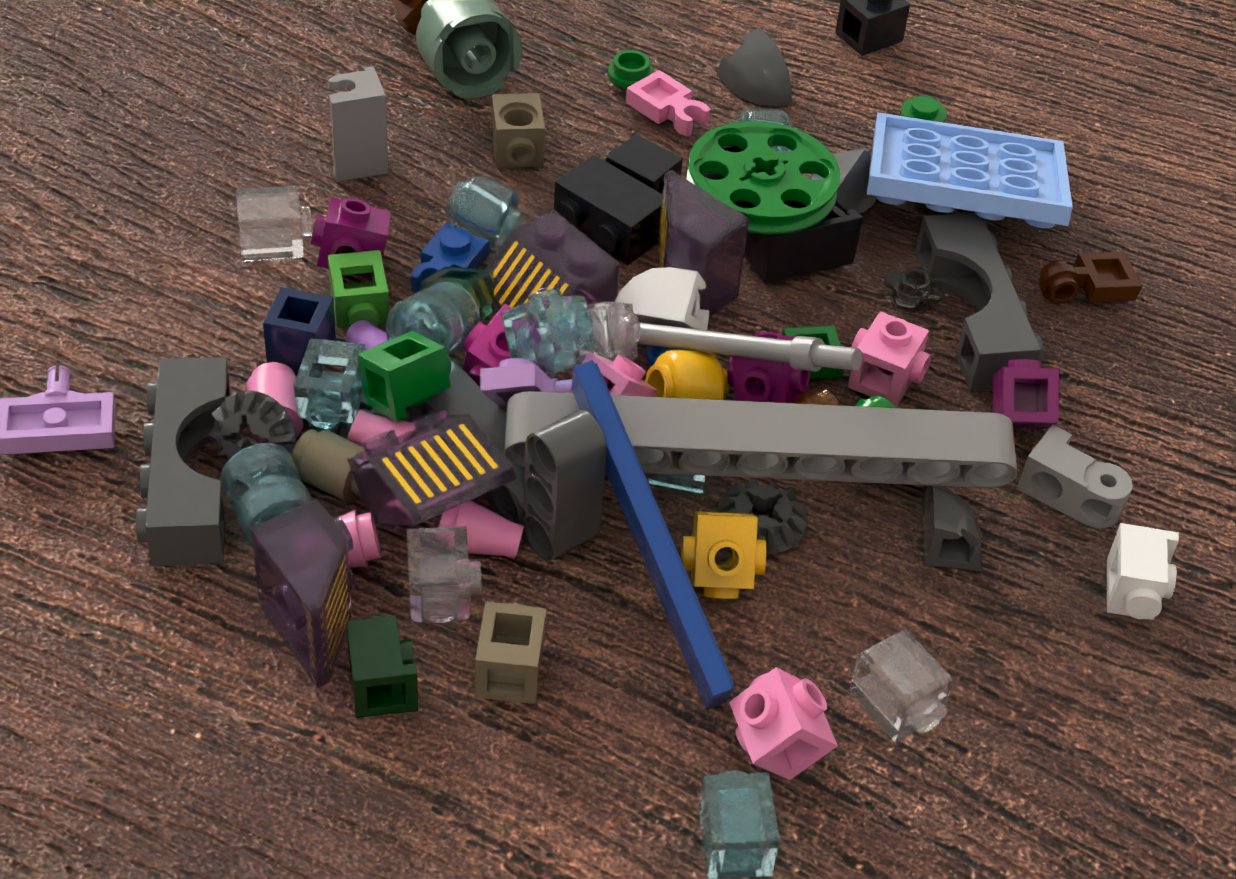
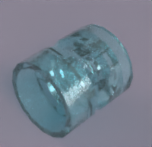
[386,282,480,355]
[220,443,319,554]

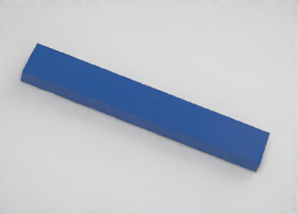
[571,360,735,710]

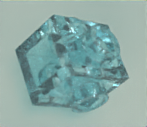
[501,289,598,374]

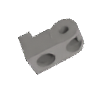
[1016,425,1133,529]

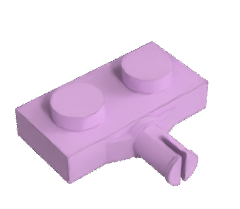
[480,358,573,412]
[0,365,116,455]

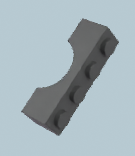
[915,212,1044,392]
[136,357,231,566]

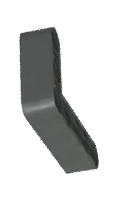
[405,357,607,562]

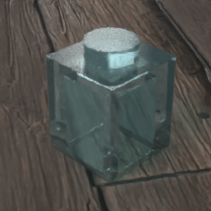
[698,770,780,879]

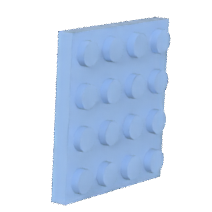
[867,113,1073,228]

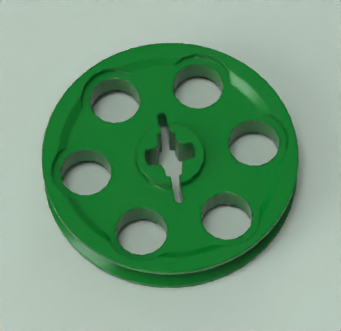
[686,121,840,234]

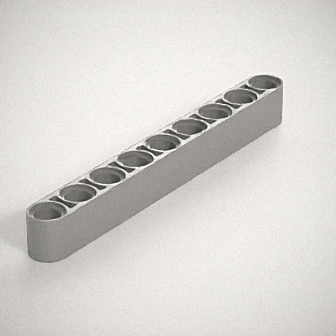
[504,391,1017,488]

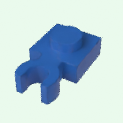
[411,223,490,302]

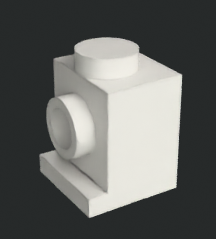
[1107,523,1179,620]

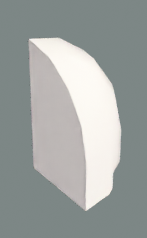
[611,267,709,330]

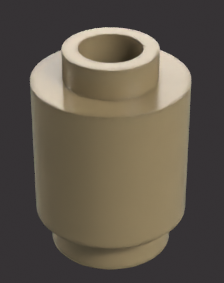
[290,429,380,504]

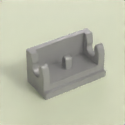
[328,66,388,182]

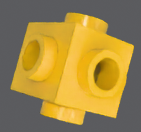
[681,511,766,599]

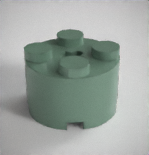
[416,0,522,99]

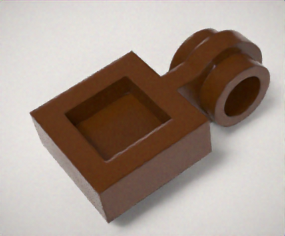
[1038,252,1142,303]

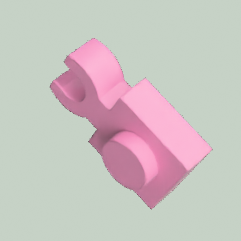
[626,70,710,136]

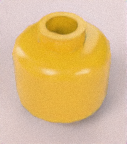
[645,350,729,400]

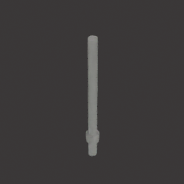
[576,316,862,372]

